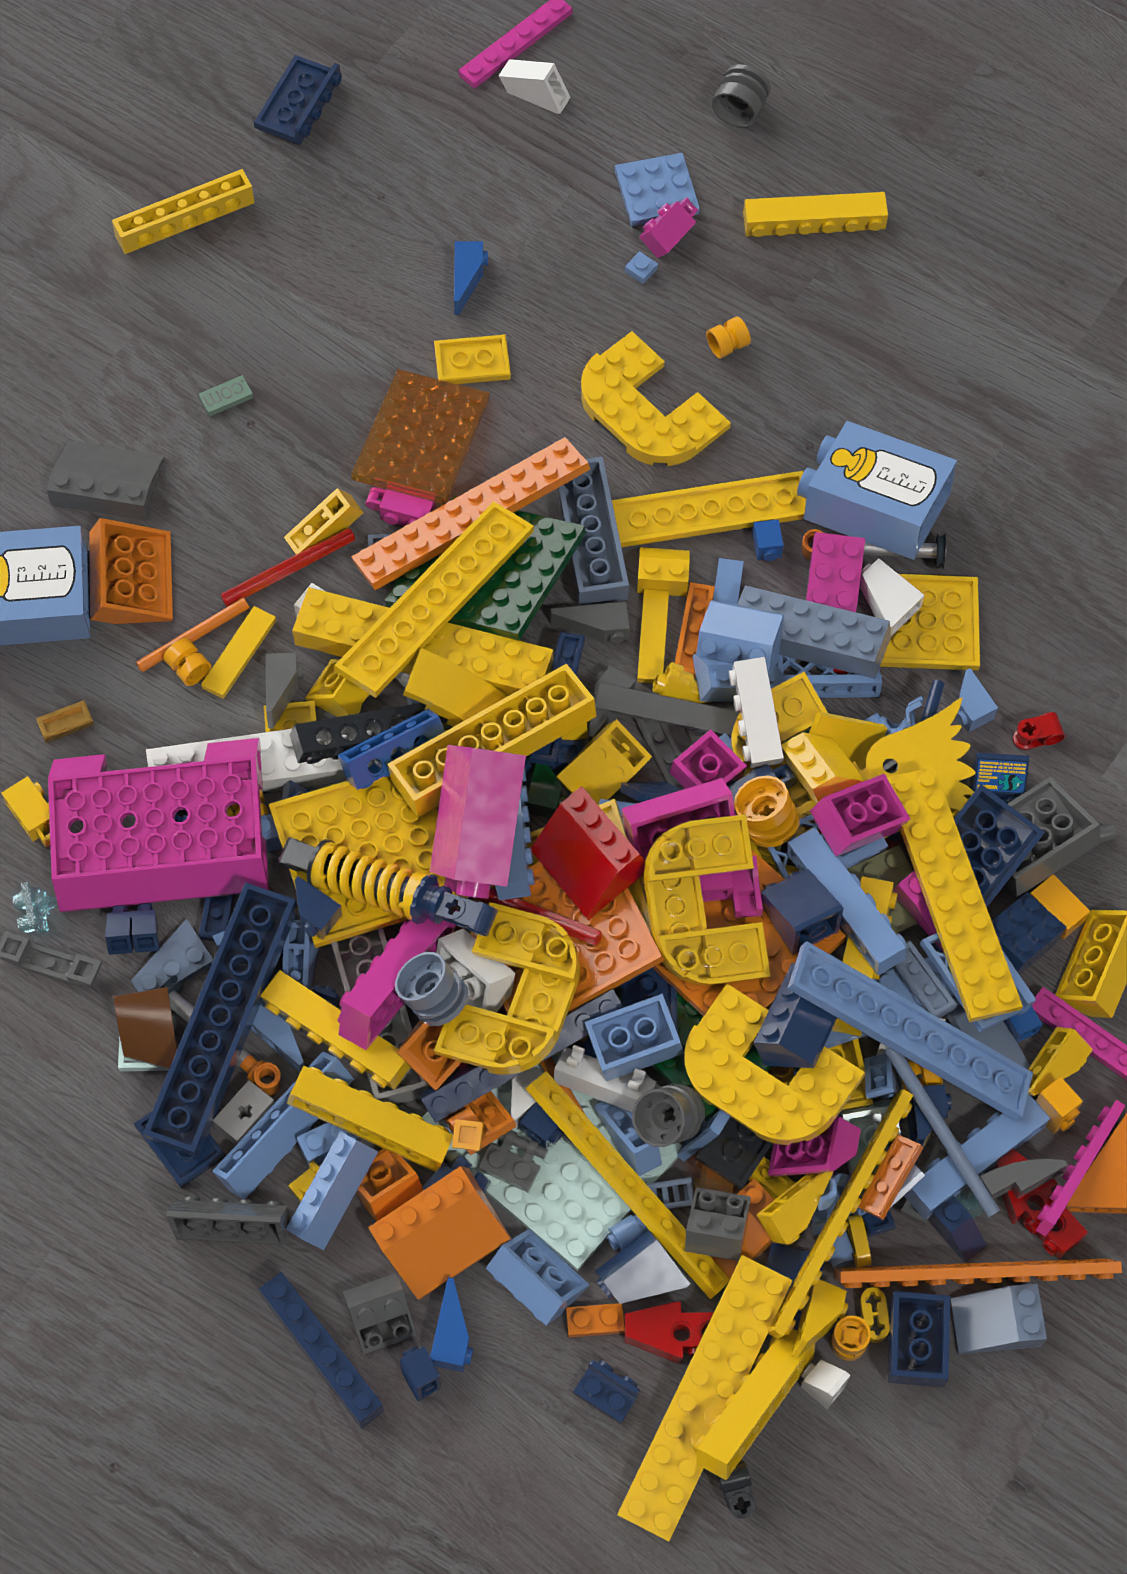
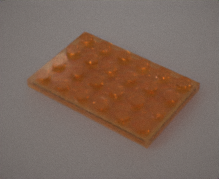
[351,369,490,504]

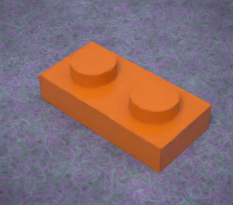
[566,1303,625,1338]

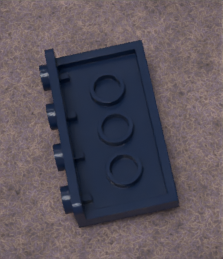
[254,55,342,145]

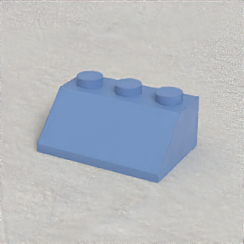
[696,600,784,670]
[692,654,781,702]
[585,994,684,1082]
[486,1229,589,1326]

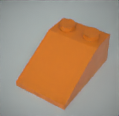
[396,1020,461,1090]
[710,1179,775,1279]

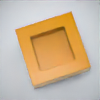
[452,1119,484,1151]

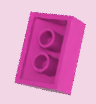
[768,1117,861,1177]

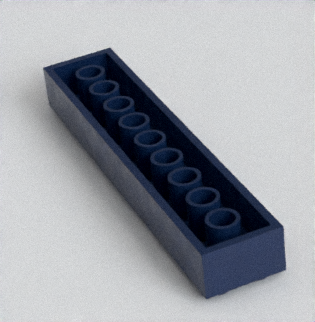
[143,882,299,1158]

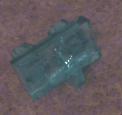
[11,881,57,934]

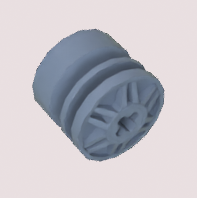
[395,952,468,1026]

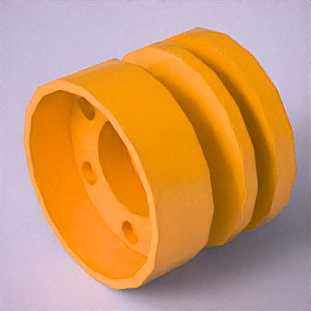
[734,776,800,848]

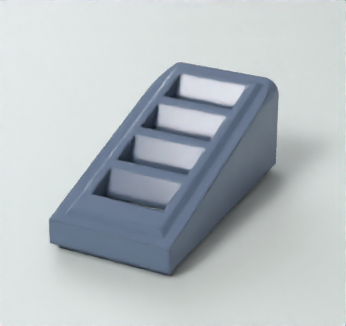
[646,1177,694,1209]

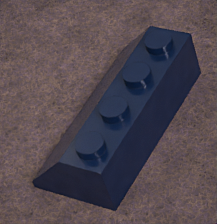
[754,963,837,1068]

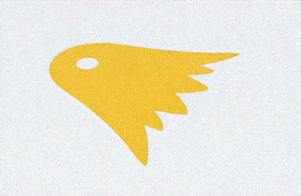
[866,697,975,811]

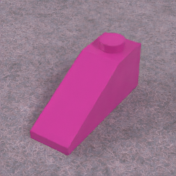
[893,871,944,952]

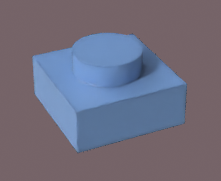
[625,251,658,284]

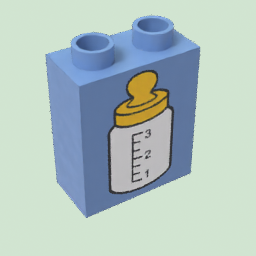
[797,421,957,560]
[0,526,91,645]

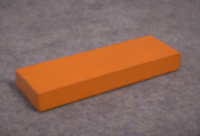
[858,1134,923,1220]

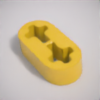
[846,1214,871,1268]
[860,1287,890,1343]

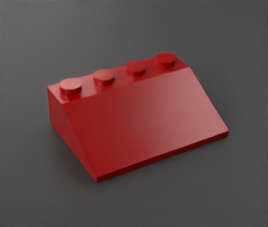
[531,786,645,920]

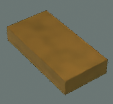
[36,700,94,743]

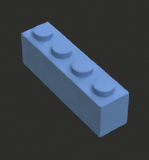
[286,1131,378,1250]

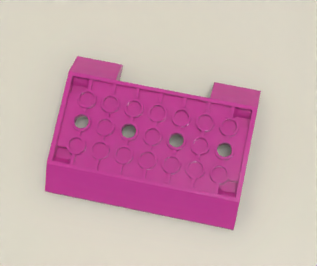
[48,738,269,912]

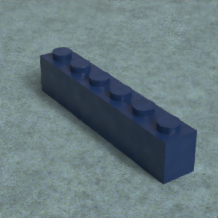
[259,1272,384,1429]

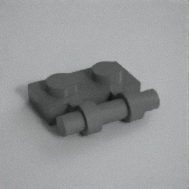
[479,1130,548,1193]

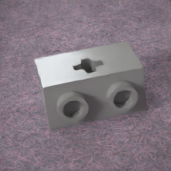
[213,1081,274,1146]

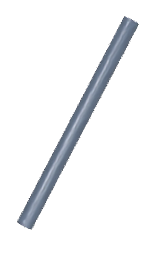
[884,1048,1000,1218]

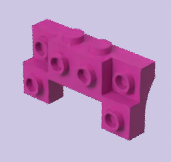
[699,856,763,918]

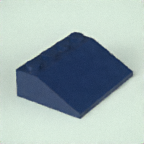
[914,784,1045,908]

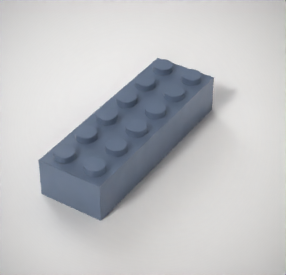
[556,457,629,606]
[737,585,891,679]

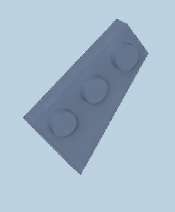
[131,919,213,992]

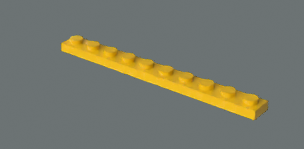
[526,1071,730,1299]
[768,1089,913,1338]

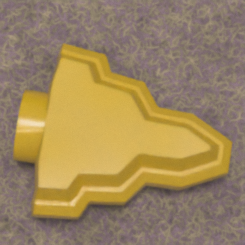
[652,662,710,704]

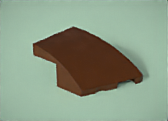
[113,987,178,1069]

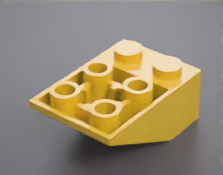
[556,719,652,805]

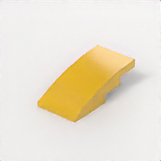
[403,648,508,727]

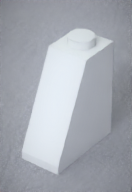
[499,59,571,114]
[860,558,924,636]

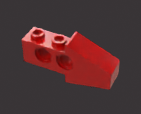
[993,1149,1088,1260]
[624,1302,714,1364]

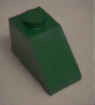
[526,764,566,818]

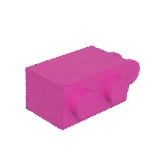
[639,197,698,258]
[365,483,436,526]

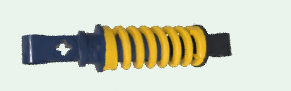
[278,837,498,936]

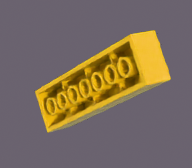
[387,664,597,818]

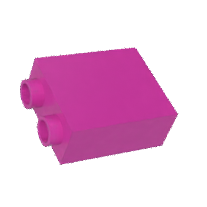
[430,745,526,899]

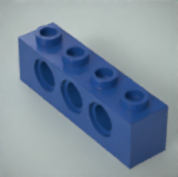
[337,709,445,790]

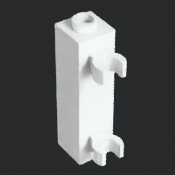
[554,1045,657,1112]

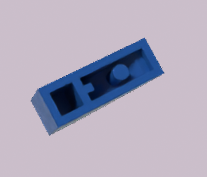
[454,241,488,315]
[430,1277,474,1372]

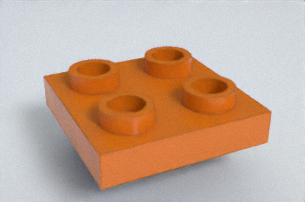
[443,1091,517,1156]

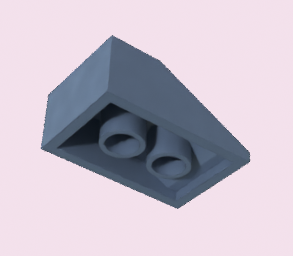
[950,1284,1047,1355]

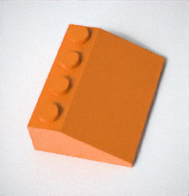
[89,518,173,624]
[368,1166,511,1300]

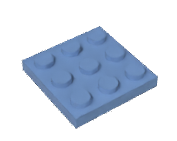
[615,153,700,227]

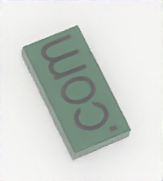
[198,375,253,417]

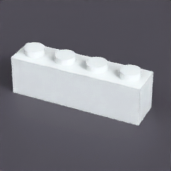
[729,657,783,768]

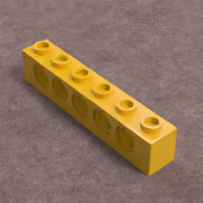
[112,169,254,254]

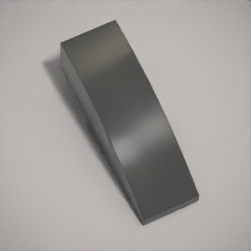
[980,1159,1068,1199]

